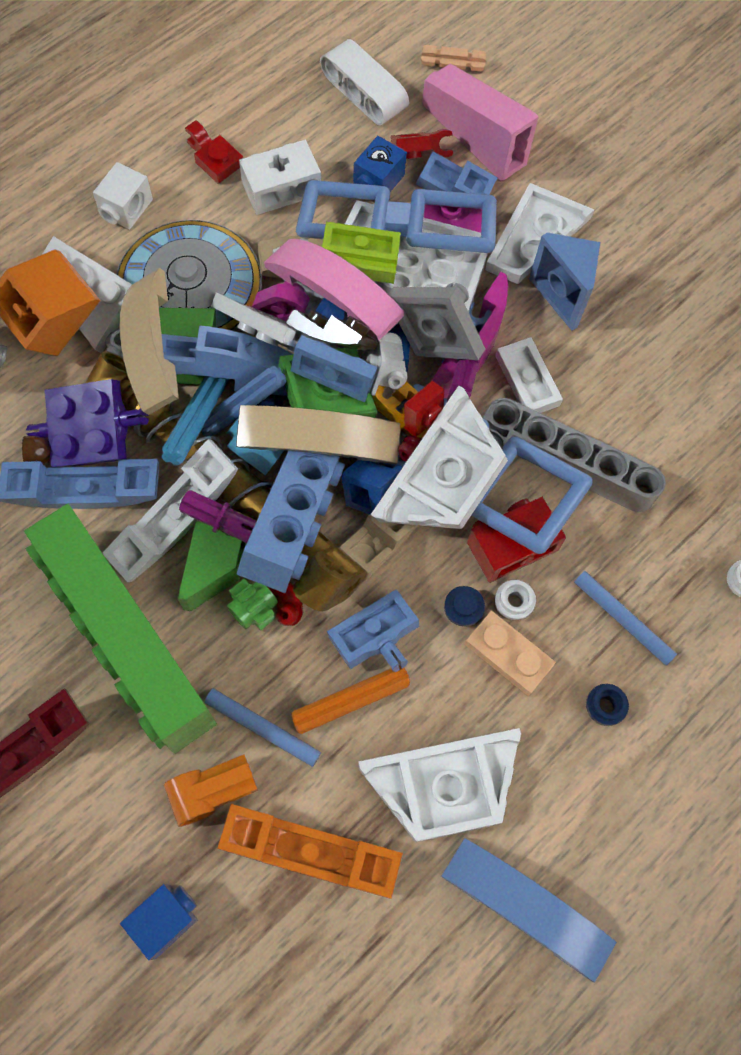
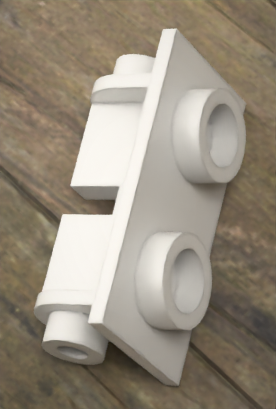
[362,333,407,396]

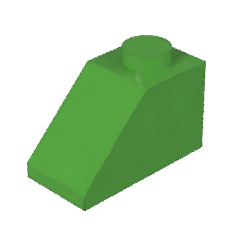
[178,521,247,611]

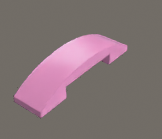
[264,239,404,341]

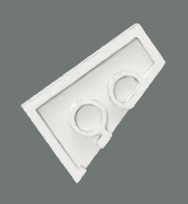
[42,236,132,353]

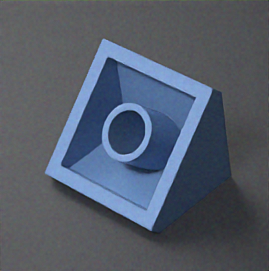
[529,233,601,331]

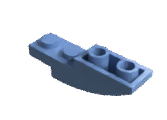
[162,325,293,396]

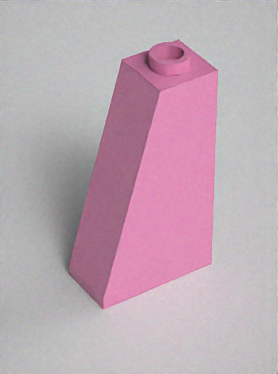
[422,63,539,182]

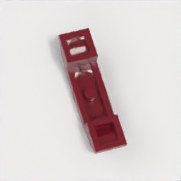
[0,688,89,798]

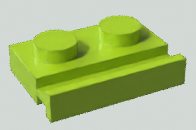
[322,221,401,284]

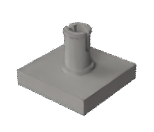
[388,283,485,360]

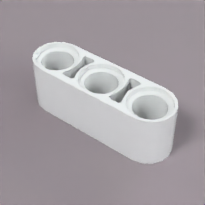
[320,39,409,126]

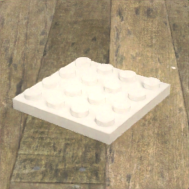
[314,200,488,312]

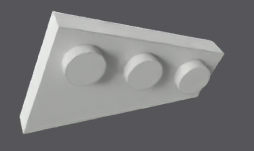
[485,183,594,284]

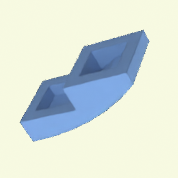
[416,151,498,195]

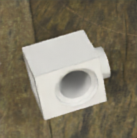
[93,162,153,230]

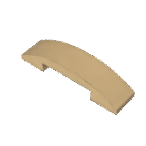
[120,268,179,415]
[236,405,401,464]

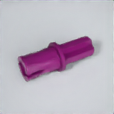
[179,490,257,543]

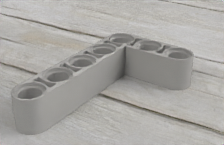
[483,398,666,512]

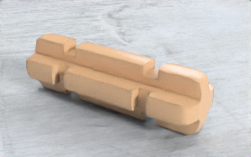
[421,45,486,72]

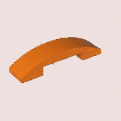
[217,804,403,899]

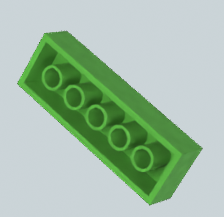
[24,503,217,754]

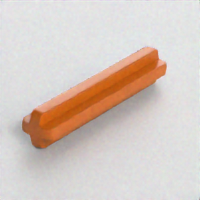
[291,665,410,734]

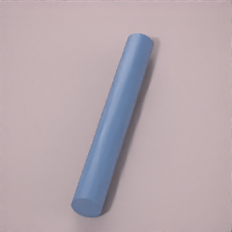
[574,571,677,665]
[205,688,321,767]

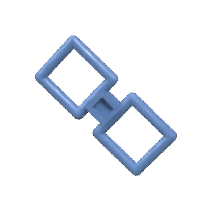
[296,180,497,253]
[380,384,593,554]

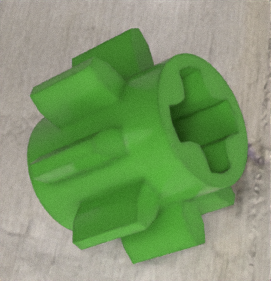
[226,578,278,630]

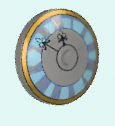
[116,220,263,333]

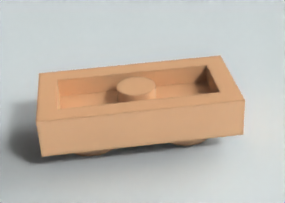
[464,610,556,697]

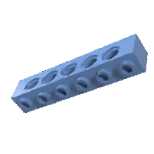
[237,451,348,593]

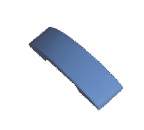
[0,459,160,509]
[441,838,617,983]

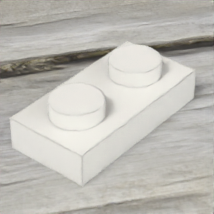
[495,337,563,413]

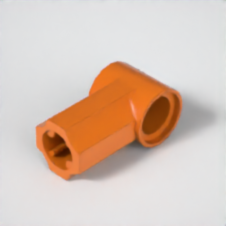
[164,754,258,827]

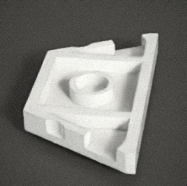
[211,292,330,352]
[371,386,508,529]
[358,728,521,843]

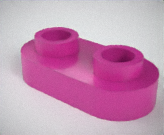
[252,281,310,321]

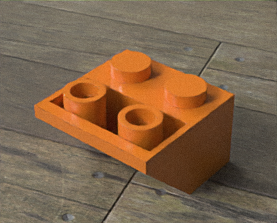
[0,249,101,356]

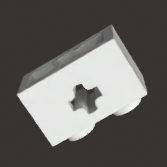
[239,140,321,215]

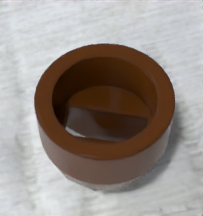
[22,436,50,465]

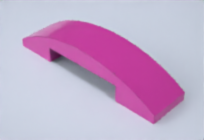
[432,271,508,398]

